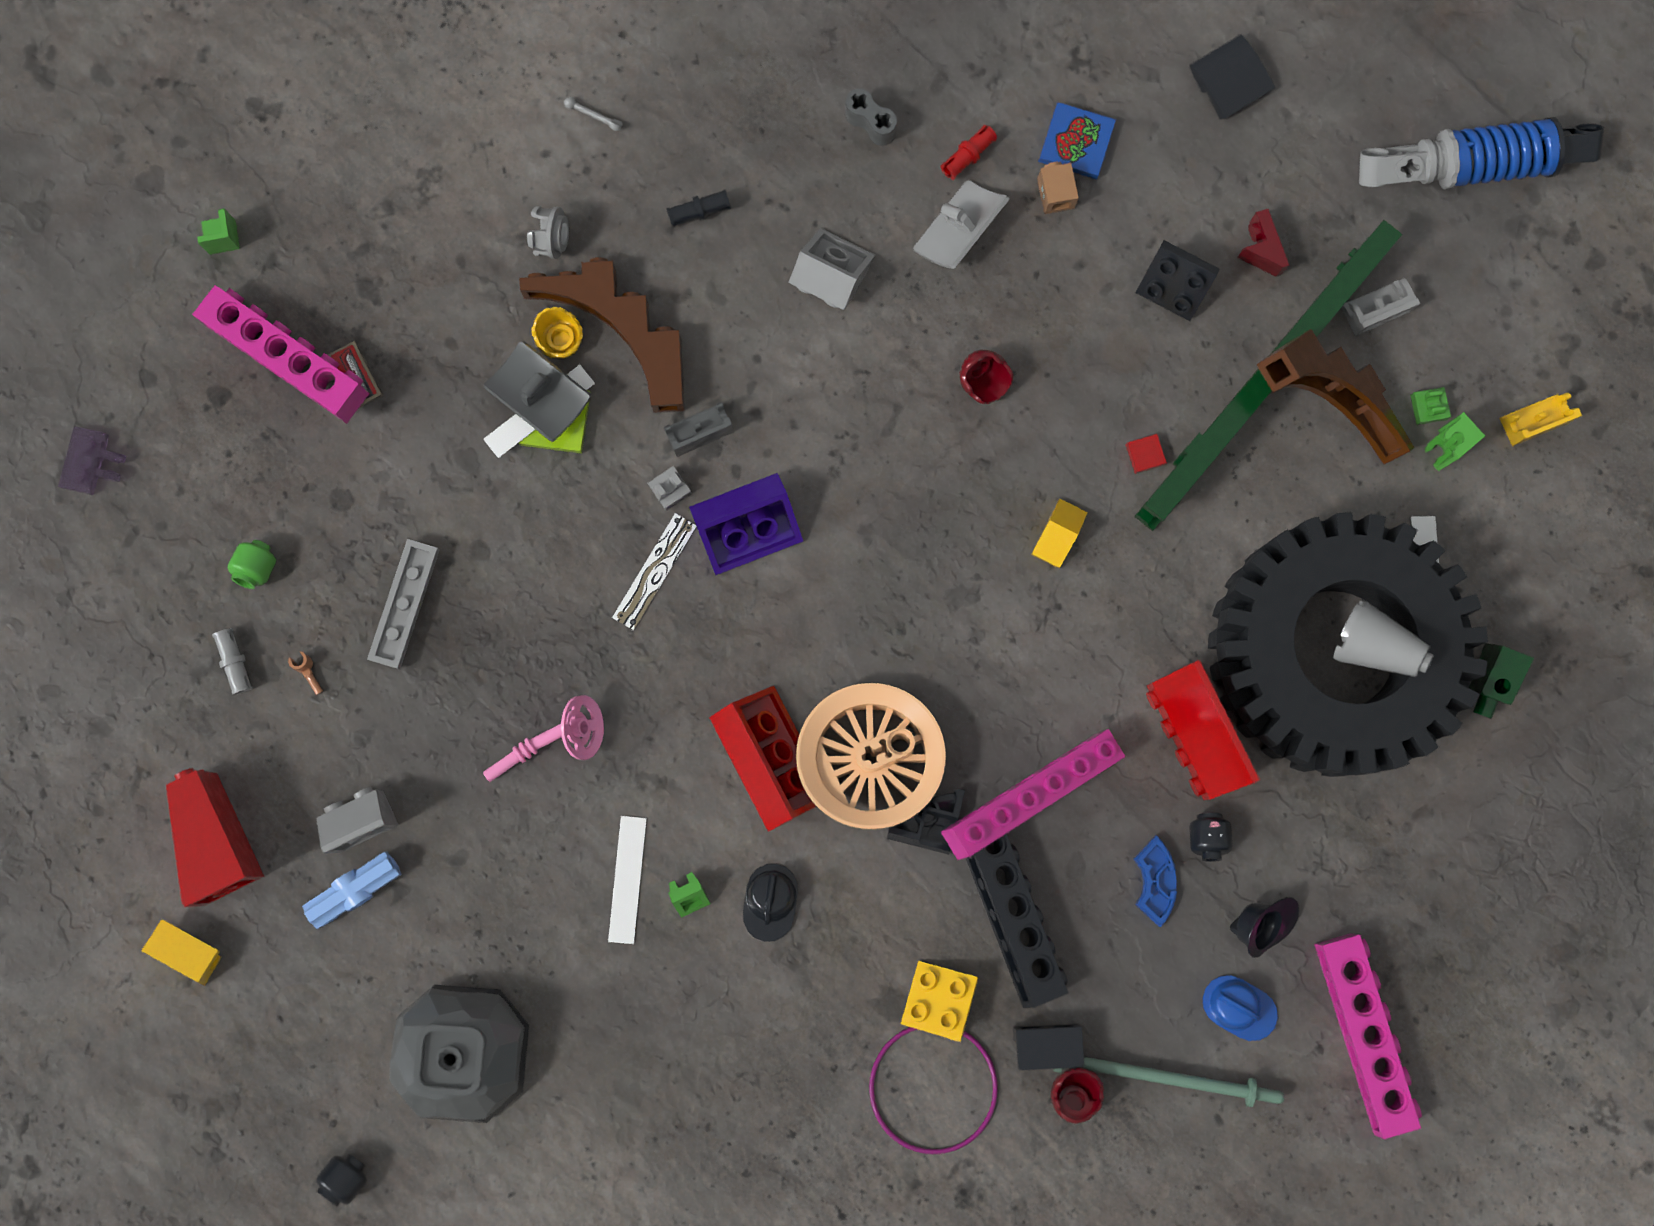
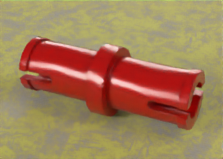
[941,124,998,180]

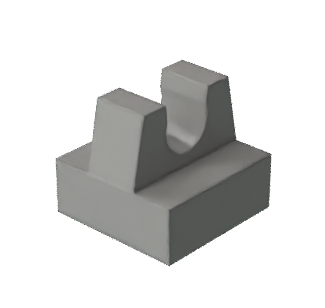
[647,466,692,510]

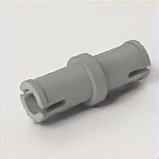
[212,628,253,695]

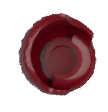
[959,349,1013,404]
[1051,1068,1104,1124]

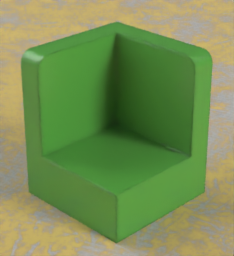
[197,208,240,255]

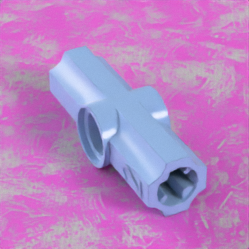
[302,852,402,929]

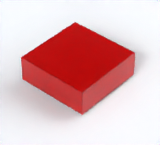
[1126,434,1167,474]

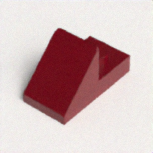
[1238,208,1289,277]

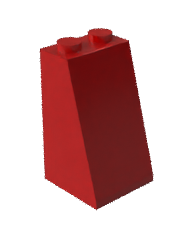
[166,768,265,908]

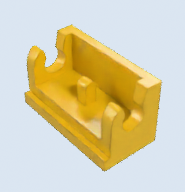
[1499,393,1582,446]
[141,919,221,986]

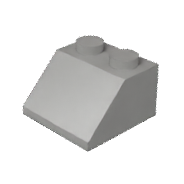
[788,228,875,310]
[316,787,399,853]

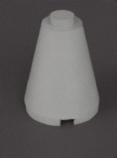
[1333,599,1434,677]

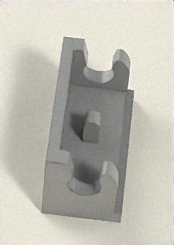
[1341,278,1420,336]

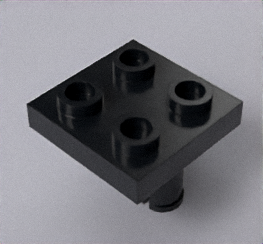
[1135,240,1220,321]

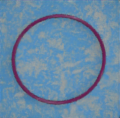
[869,1027,998,1154]

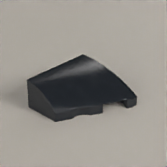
[887,789,965,855]

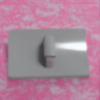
[913,180,1010,269]

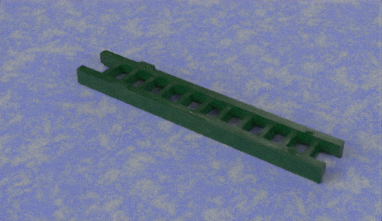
[1134,220,1402,531]

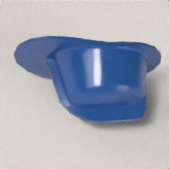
[1202,975,1278,1041]

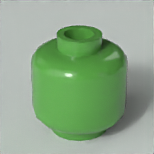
[228,540,276,589]

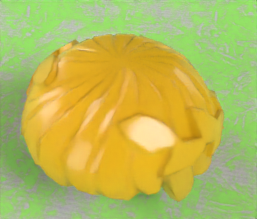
[532,307,583,359]

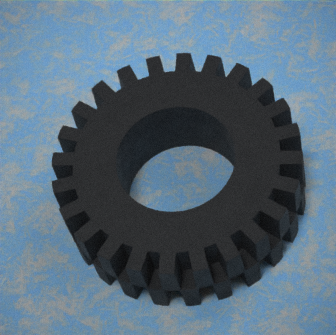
[1208,512,1488,777]

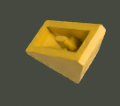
[1031,499,1088,568]

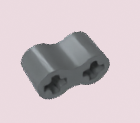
[845,88,897,146]

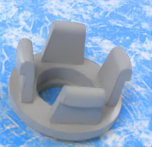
[527,206,569,259]

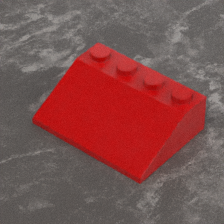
[1146,660,1260,800]

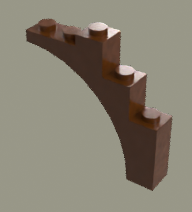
[519,257,685,413]
[1256,329,1414,464]

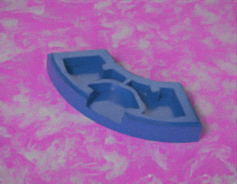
[1133,835,1177,928]

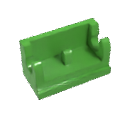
[1425,412,1485,471]

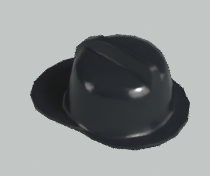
[743,864,798,942]
[1230,897,1300,958]

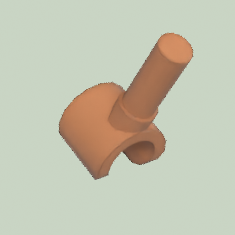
[288,651,323,695]

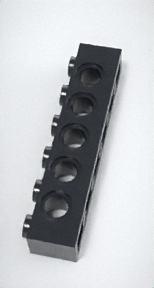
[966,833,1068,1008]

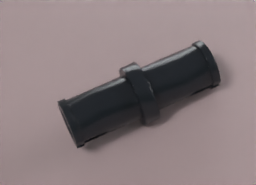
[667,190,731,227]

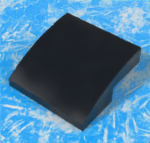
[1188,34,1275,120]

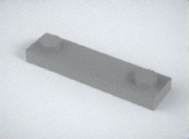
[367,539,440,670]

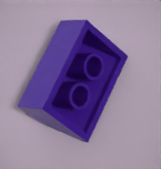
[689,473,803,575]

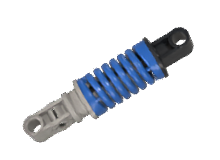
[1359,117,1604,189]

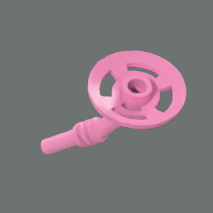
[483,695,604,782]

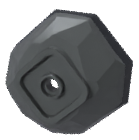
[390,984,529,1123]

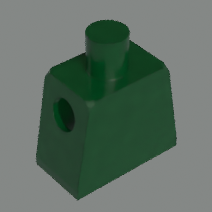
[1469,643,1534,719]

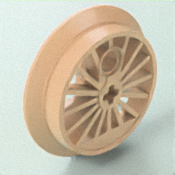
[796,683,946,829]

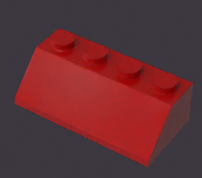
[709,686,817,832]

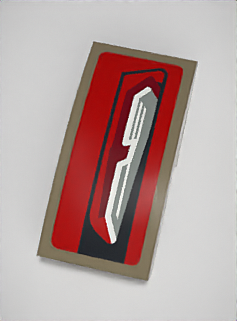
[328,341,384,409]

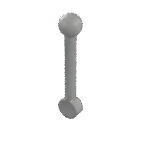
[564,97,623,131]

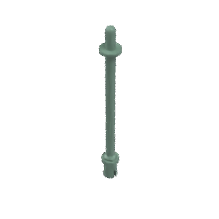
[1053,1057,1285,1107]

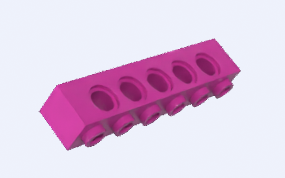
[192,285,369,424]
[941,729,1126,860]
[1314,933,1422,1140]

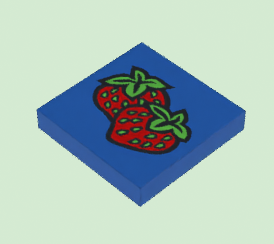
[1038,102,1116,180]

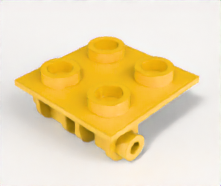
[901,961,978,1042]

